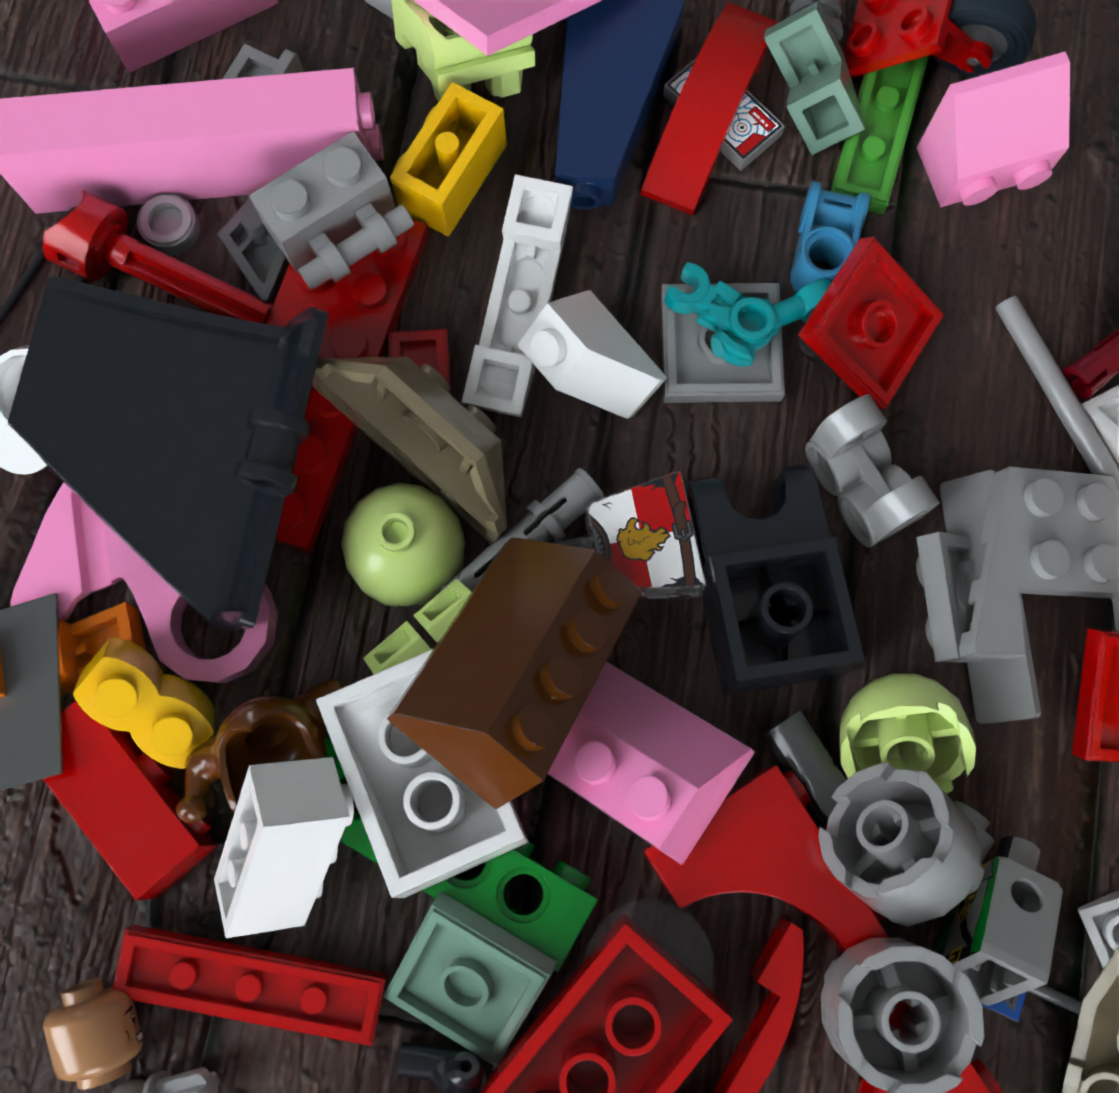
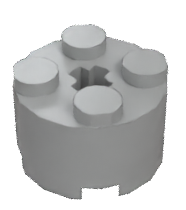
[818,763,985,927]
[821,938,985,1093]

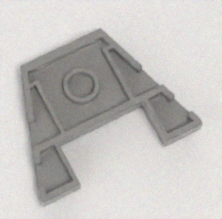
[959,466,1119,659]

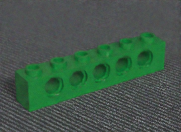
[283,697,598,973]

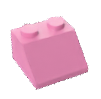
[917,51,1070,208]

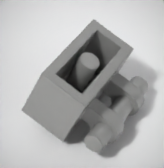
[249,131,414,291]

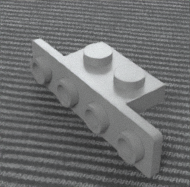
[916,470,1041,724]

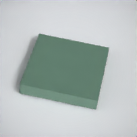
[383,891,557,1067]

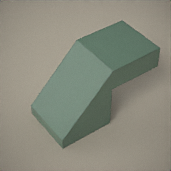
[764,1,865,155]

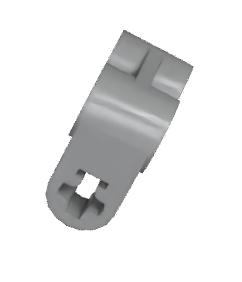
[805,394,940,547]

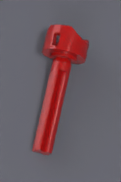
[43,190,273,324]

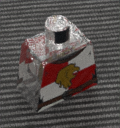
[554,471,707,599]

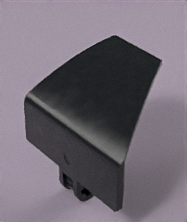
[7,276,328,631]

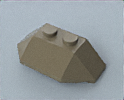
[312,356,507,545]

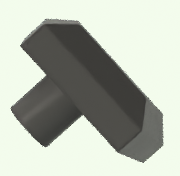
[217,198,289,304]

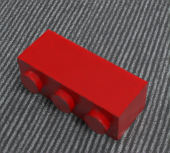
[43,701,218,901]

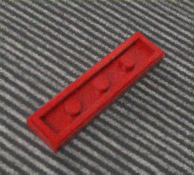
[112,924,388,1046]

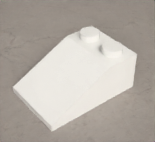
[316,649,529,898]

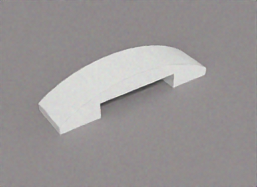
[462,174,573,417]

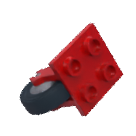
[843,0,1037,78]

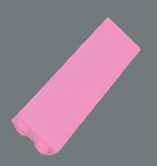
[0,68,384,213]

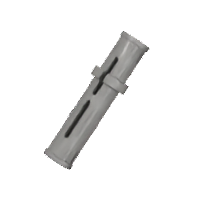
[441,468,604,592]

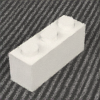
[214,757,354,938]

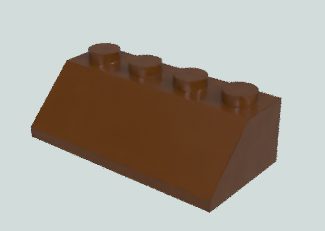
[387,537,642,809]

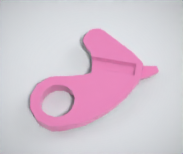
[10,483,278,683]

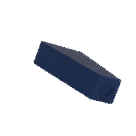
[555,0,684,210]

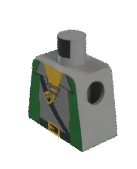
[935,836,1063,1006]

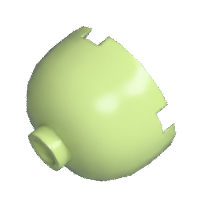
[341,483,465,607]
[839,674,976,794]

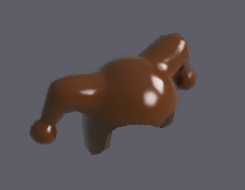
[176,680,346,823]

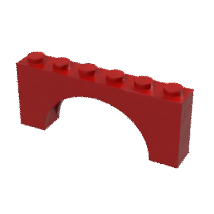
[641,765,1003,1093]

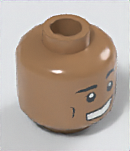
[43,978,143,1090]

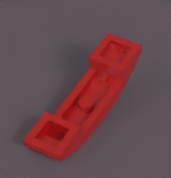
[641,2,779,216]
[679,917,804,1093]

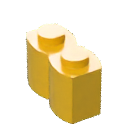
[73,637,215,769]

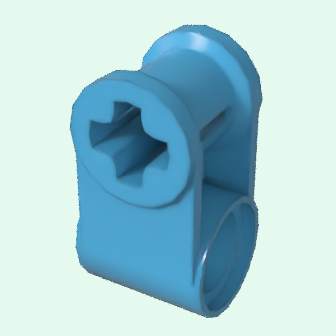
[790,181,870,293]

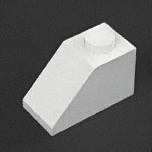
[517,290,667,419]

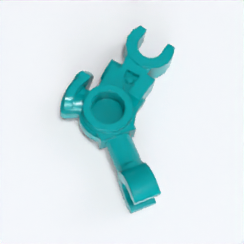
[664,262,831,367]

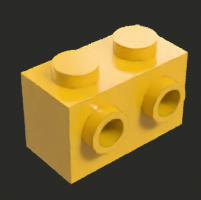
[390,82,507,237]

